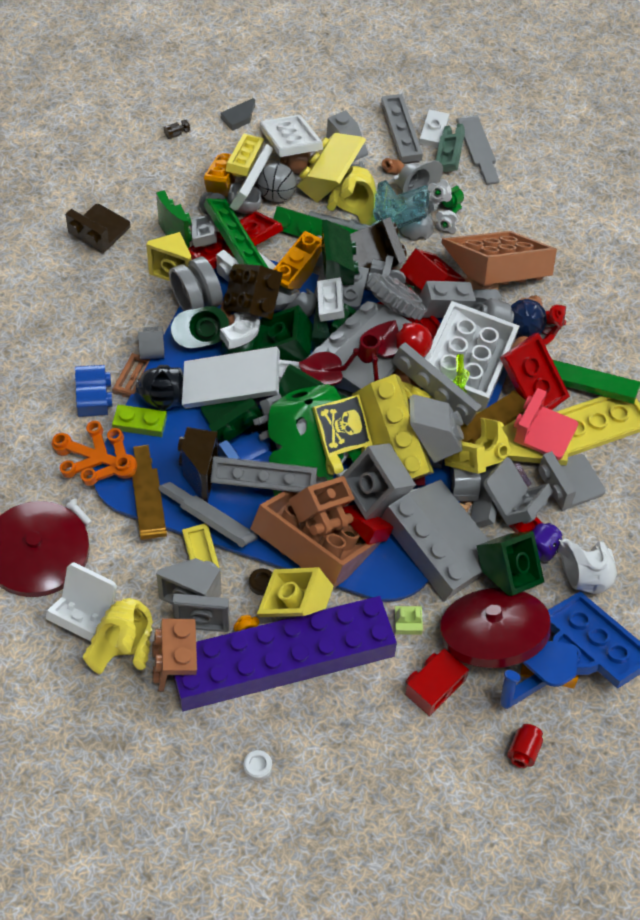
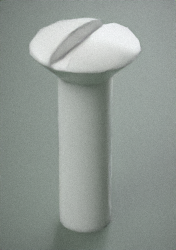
[65,498,92,527]

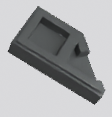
[221,98,255,131]

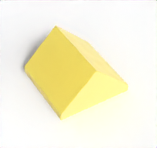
[146,232,192,281]

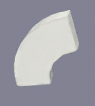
[220,313,260,349]

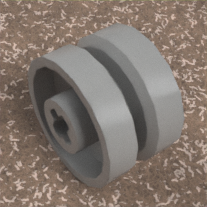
[169,257,223,311]

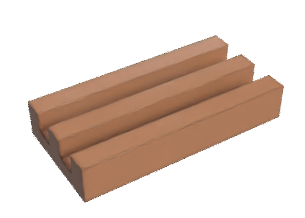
[112,353,150,397]

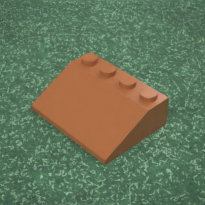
[441,231,557,287]
[250,491,381,589]

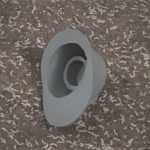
[394,160,443,200]

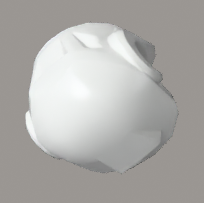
[558,539,617,594]

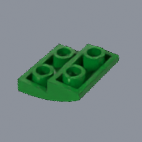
[156,190,192,248]

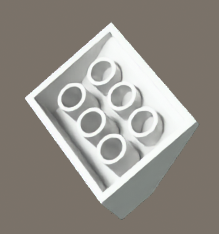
[425,301,519,412]

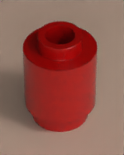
[507,724,543,768]

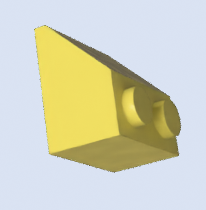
[257,567,334,617]

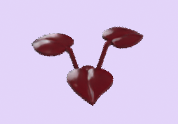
[299,320,399,386]

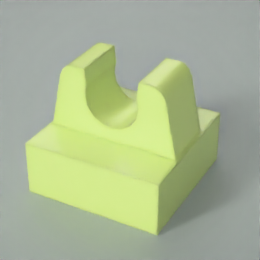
[394,606,423,635]

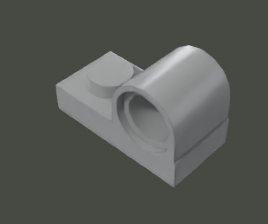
[138,326,165,359]
[450,467,481,501]

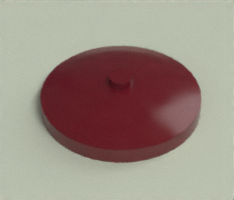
[0,501,90,597]
[440,588,551,668]

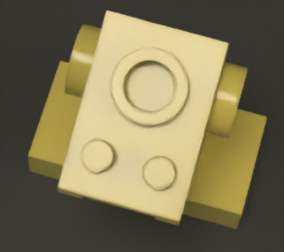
[444,418,512,474]

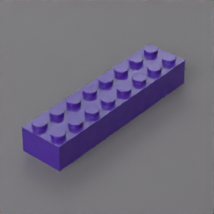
[173,596,397,712]

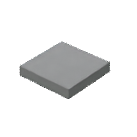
[172,593,230,632]

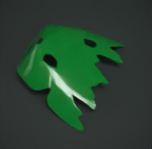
[268,384,362,496]

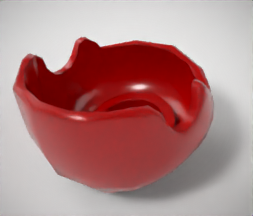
[396,323,433,357]

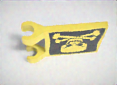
[312,395,373,475]

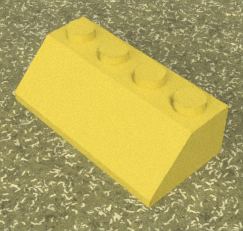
[352,374,434,481]

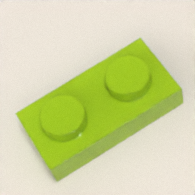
[112,404,167,437]

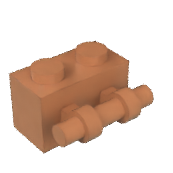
[289,476,355,536]

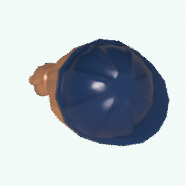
[511,295,547,340]

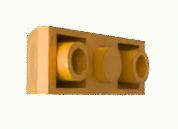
[204,153,236,197]
[273,231,322,289]

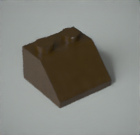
[178,427,219,503]

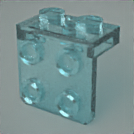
[373,180,430,229]

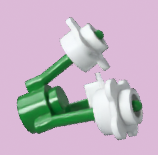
[416,179,464,234]

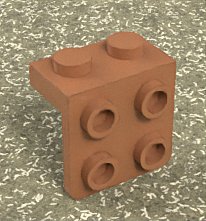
[152,619,197,692]

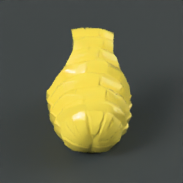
[327,166,378,225]
[83,598,153,675]

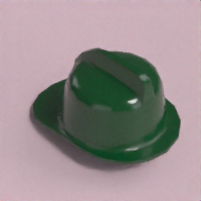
[171,306,229,348]

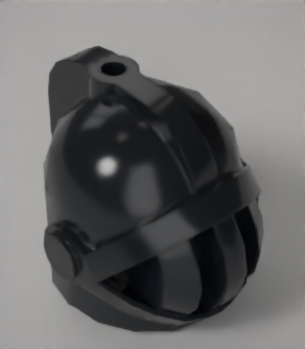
[135,365,183,411]

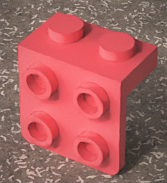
[514,388,578,460]

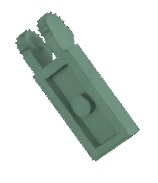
[436,124,465,172]

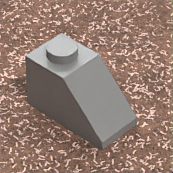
[327,110,368,161]

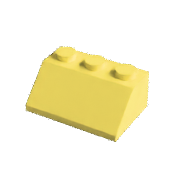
[297,133,366,203]

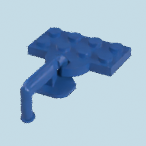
[500,591,640,709]

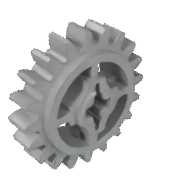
[366,272,428,320]

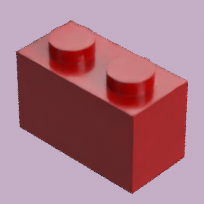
[405,648,469,717]

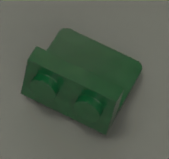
[201,398,263,443]

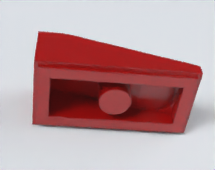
[342,504,393,545]

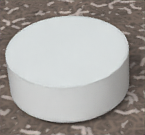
[243,750,272,781]

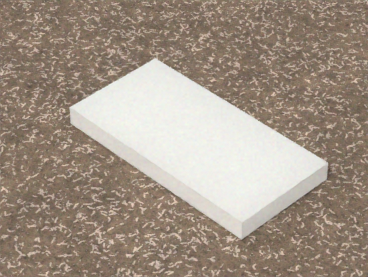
[259,115,323,157]
[182,347,280,409]

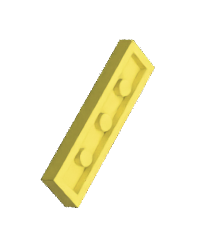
[225,133,265,177]

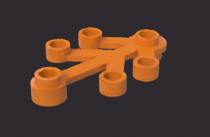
[52,421,137,486]

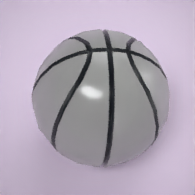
[257,163,297,202]

